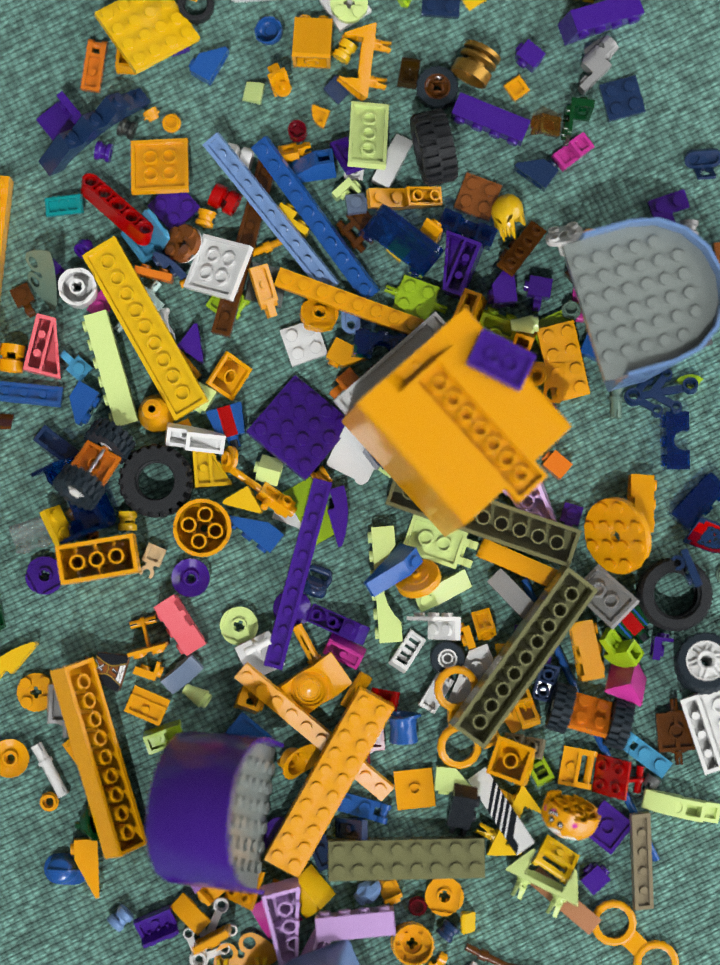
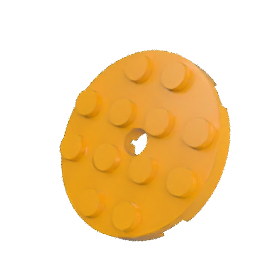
[584,497,651,574]

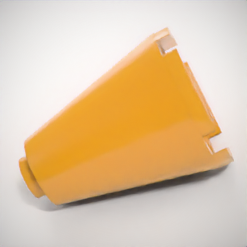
[138,394,174,433]

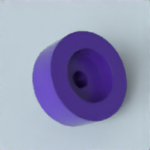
[74,239,94,259]

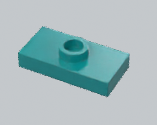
[45,194,84,218]

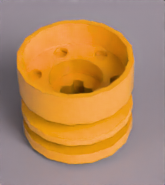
[390,921,434,965]

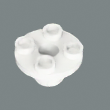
[545,222,583,256]

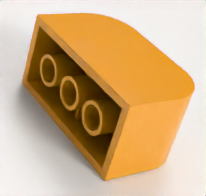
[55,533,142,585]

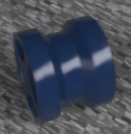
[436,918,460,943]

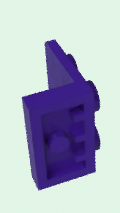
[36,91,82,141]

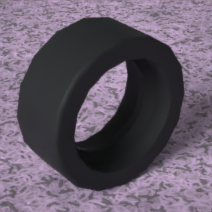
[177,0,214,25]

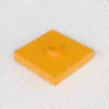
[393,767,436,810]
[192,923,232,955]

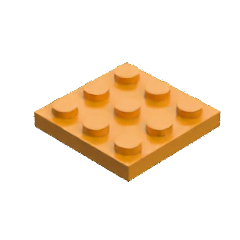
[131,138,189,195]

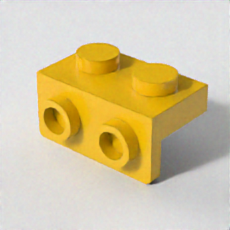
[39,505,76,546]

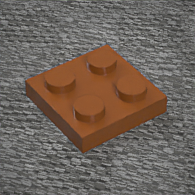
[453,172,502,222]

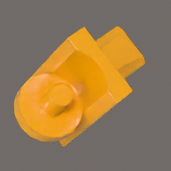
[267,63,292,97]

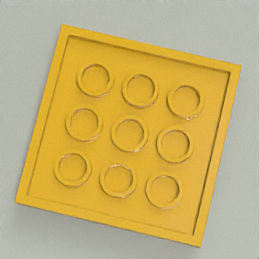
[94,0,200,75]

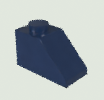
[513,159,559,192]

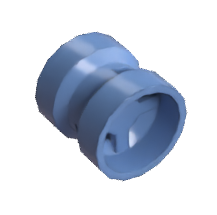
[107,904,134,932]

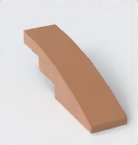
[530,866,601,935]

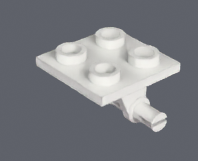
[234,630,285,675]

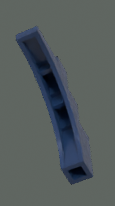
[38,88,151,176]

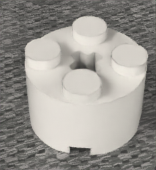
[58,268,100,309]

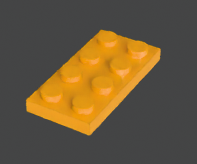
[536,319,591,401]

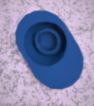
[44,853,86,885]

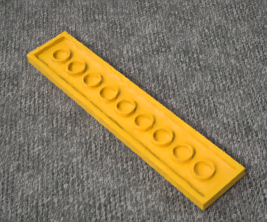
[82,236,209,421]

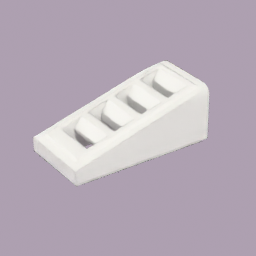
[388,629,426,673]

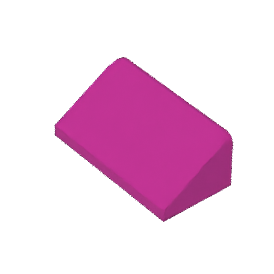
[323,633,367,670]

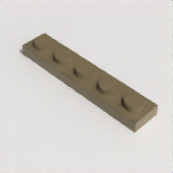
[629,811,654,911]

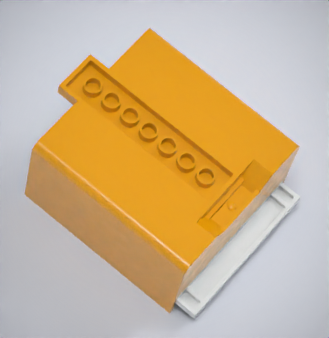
[333,307,572,537]

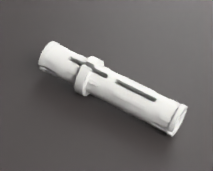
[31,741,69,799]

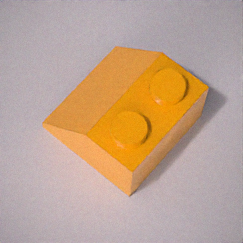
[486,736,536,786]

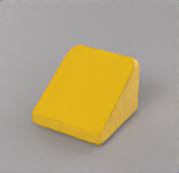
[460,911,475,934]

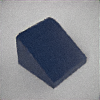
[323,75,350,105]

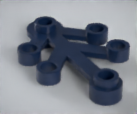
[624,369,698,418]

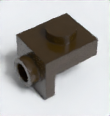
[397,57,421,90]

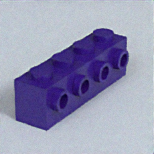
[451,92,531,146]

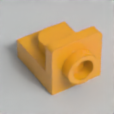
[471,608,497,640]
[461,623,476,650]
[133,661,164,681]
[377,880,403,905]
[197,887,226,907]

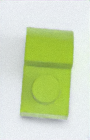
[599,627,644,668]

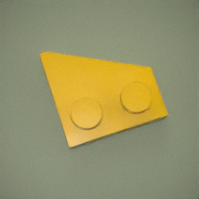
[192,451,232,488]

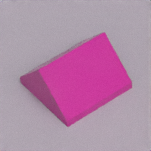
[604,663,647,707]

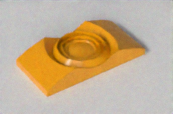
[277,651,353,725]

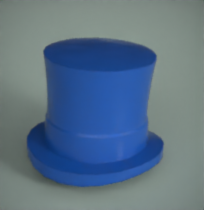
[388,710,421,745]

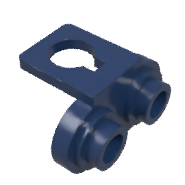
[684,148,720,180]

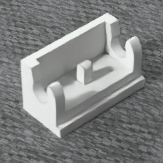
[418,672,454,714]

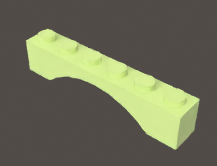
[367,526,403,643]

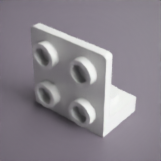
[407,612,461,640]

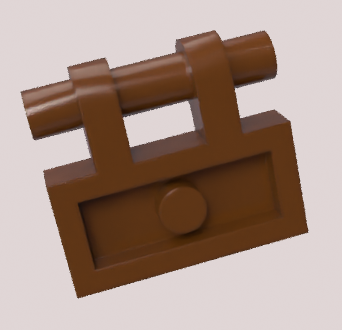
[336,211,385,253]

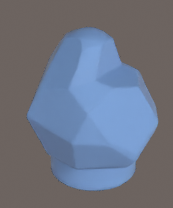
[354,880,381,906]

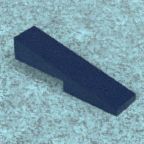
[33,424,80,465]

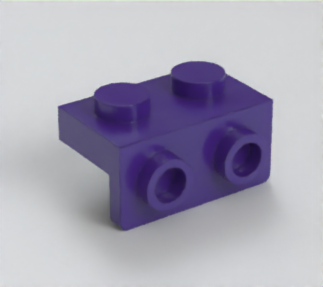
[133,905,179,948]

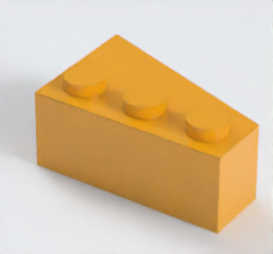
[627,474,657,533]
[569,619,605,682]

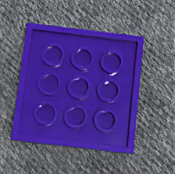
[246,375,345,481]

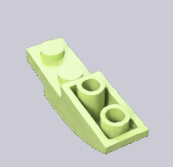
[641,788,720,824]

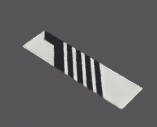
[468,767,535,855]

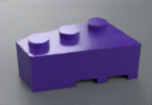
[443,230,484,300]

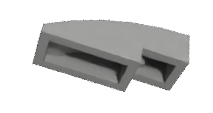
[487,568,534,619]

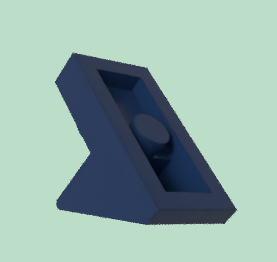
[335,817,368,841]

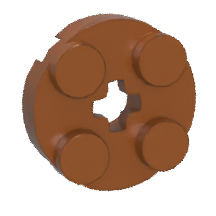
[165,224,201,263]

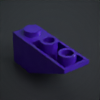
[306,603,370,645]

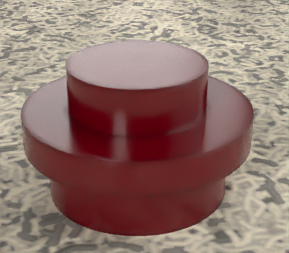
[408,896,427,916]

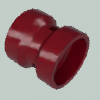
[288,120,307,143]

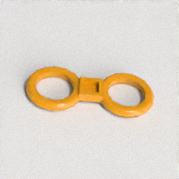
[434,665,482,769]
[592,899,679,965]

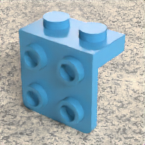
[121,208,170,264]

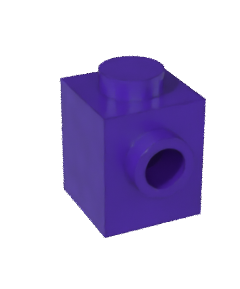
[515,39,546,73]
[579,862,611,895]

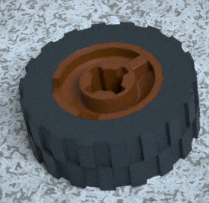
[416,66,458,110]

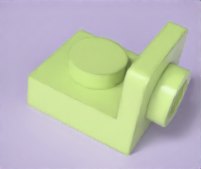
[332,177,362,202]

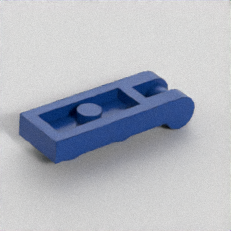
[337,792,392,824]

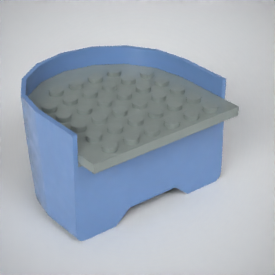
[561,217,720,392]

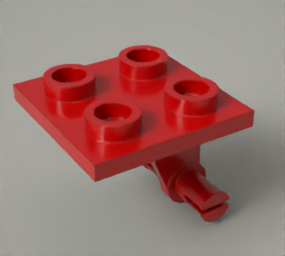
[592,753,645,801]

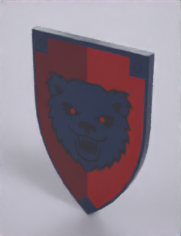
[683,516,720,554]

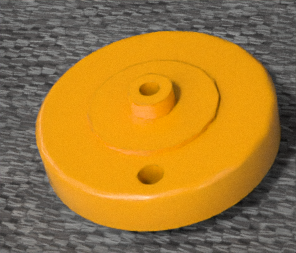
[395,559,441,598]

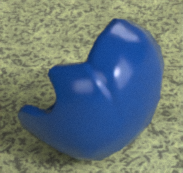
[254,16,283,45]

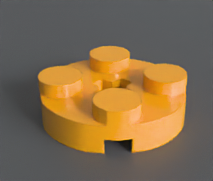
[300,299,339,332]
[17,673,53,712]
[425,879,464,916]

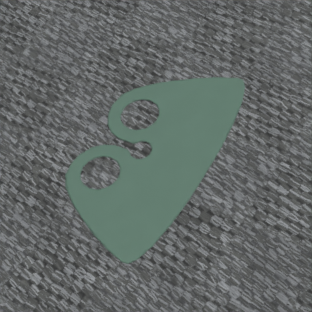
[26,250,57,310]

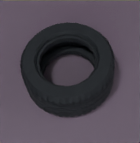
[636,558,713,631]

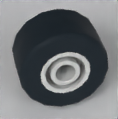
[430,641,465,676]

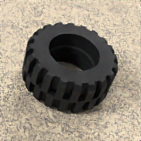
[410,109,458,186]
[118,444,194,518]

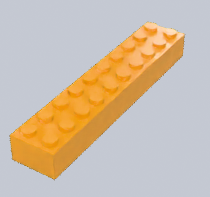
[49,657,147,859]
[264,685,394,878]

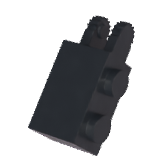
[446,783,480,836]

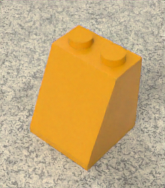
[292,15,333,69]

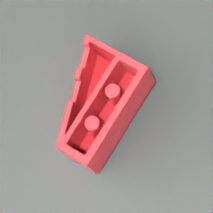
[23,313,61,380]
[154,595,207,656]

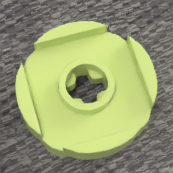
[330,0,368,24]
[220,607,259,645]

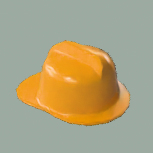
[277,744,320,780]

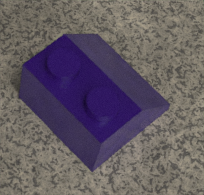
[487,271,518,309]

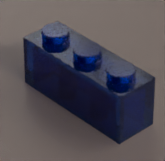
[669,472,720,530]

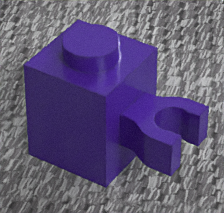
[523,275,553,312]

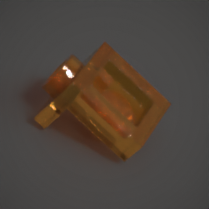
[530,113,562,138]

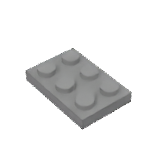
[584,564,640,630]

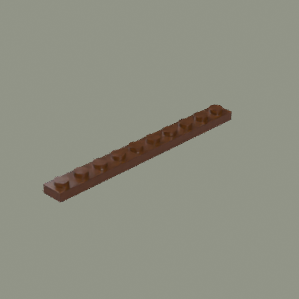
[211,160,274,338]

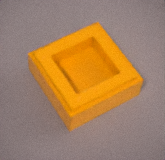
[503,75,530,102]

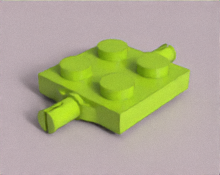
[384,274,448,321]

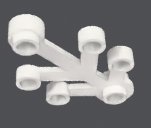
[183,897,238,965]

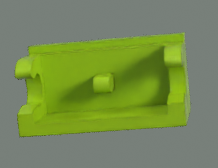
[143,719,183,755]

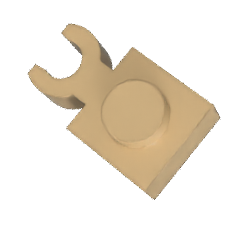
[139,543,167,579]

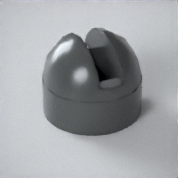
[644,773,661,790]

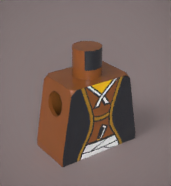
[84,652,131,692]

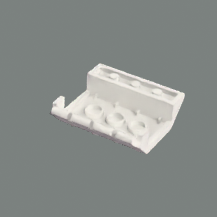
[680,691,720,775]

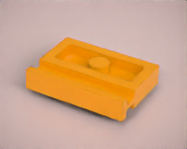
[124,685,171,726]

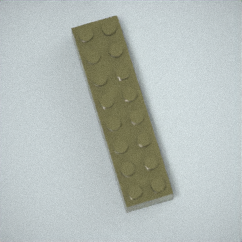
[327,835,485,881]

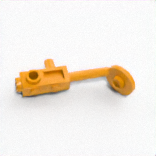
[221,446,297,518]

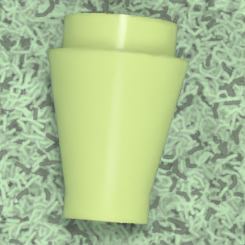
[511,315,539,334]
[182,683,212,708]

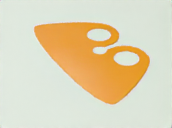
[213,932,278,965]

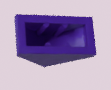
[178,323,205,364]

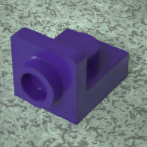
[649,633,674,660]

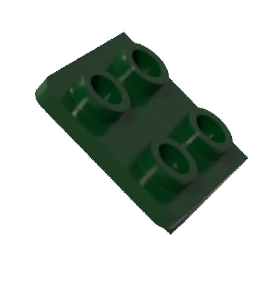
[561,97,595,146]

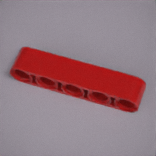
[80,173,154,246]

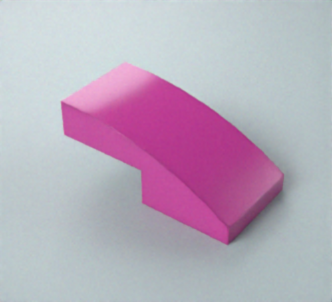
[551,132,595,172]

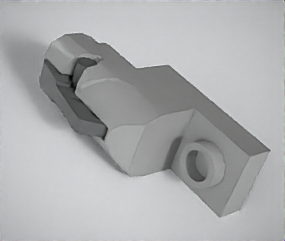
[577,35,619,96]

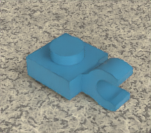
[59,350,93,382]

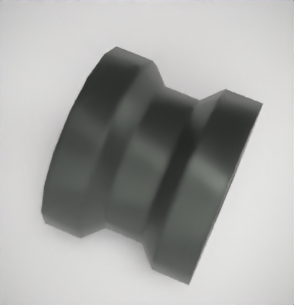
[116,118,138,140]

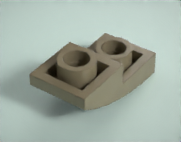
[505,732,546,760]

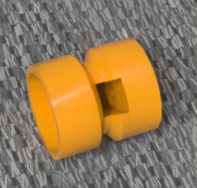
[0,343,26,374]

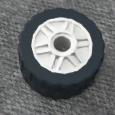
[674,632,720,695]

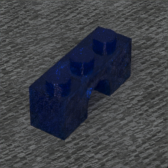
[439,208,498,251]
[351,328,408,359]
[660,411,690,470]

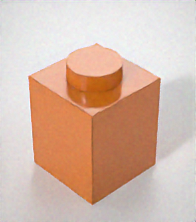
[541,450,573,480]

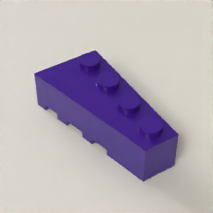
[558,0,645,46]

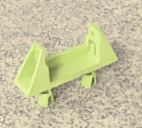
[506,849,579,918]

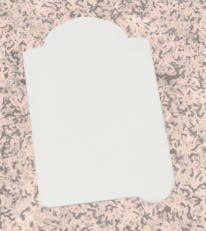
[327,426,374,485]

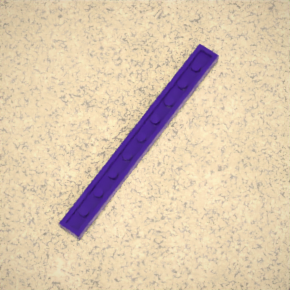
[263,478,332,670]

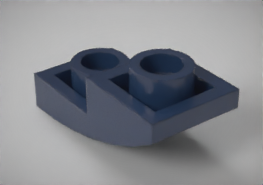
[151,248,187,280]
[531,663,560,703]

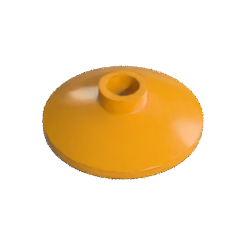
[0,739,29,778]

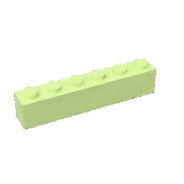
[82,310,139,426]

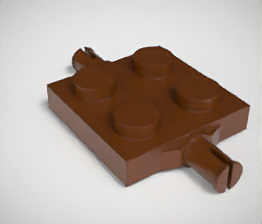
[655,698,696,765]

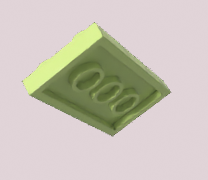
[347,101,389,170]

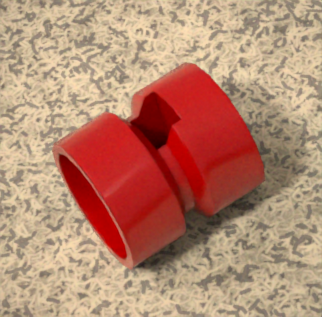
[207,182,242,217]

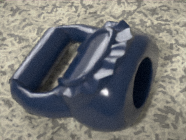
[303,564,332,599]

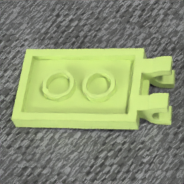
[403,515,479,569]

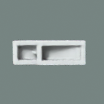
[372,134,413,188]
[165,423,226,454]

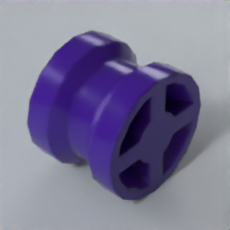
[94,141,114,163]

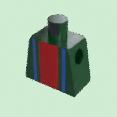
[604,604,650,644]

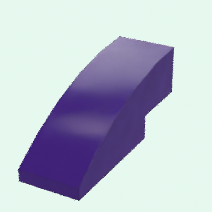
[327,485,348,548]

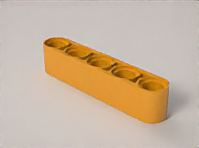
[476,538,558,587]

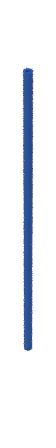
[521,578,660,862]

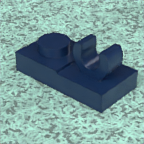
[670,548,703,588]

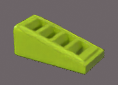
[531,756,555,788]

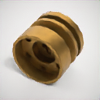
[451,39,501,89]

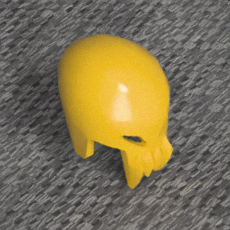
[491,194,526,242]

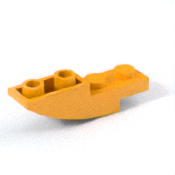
[366,186,443,210]

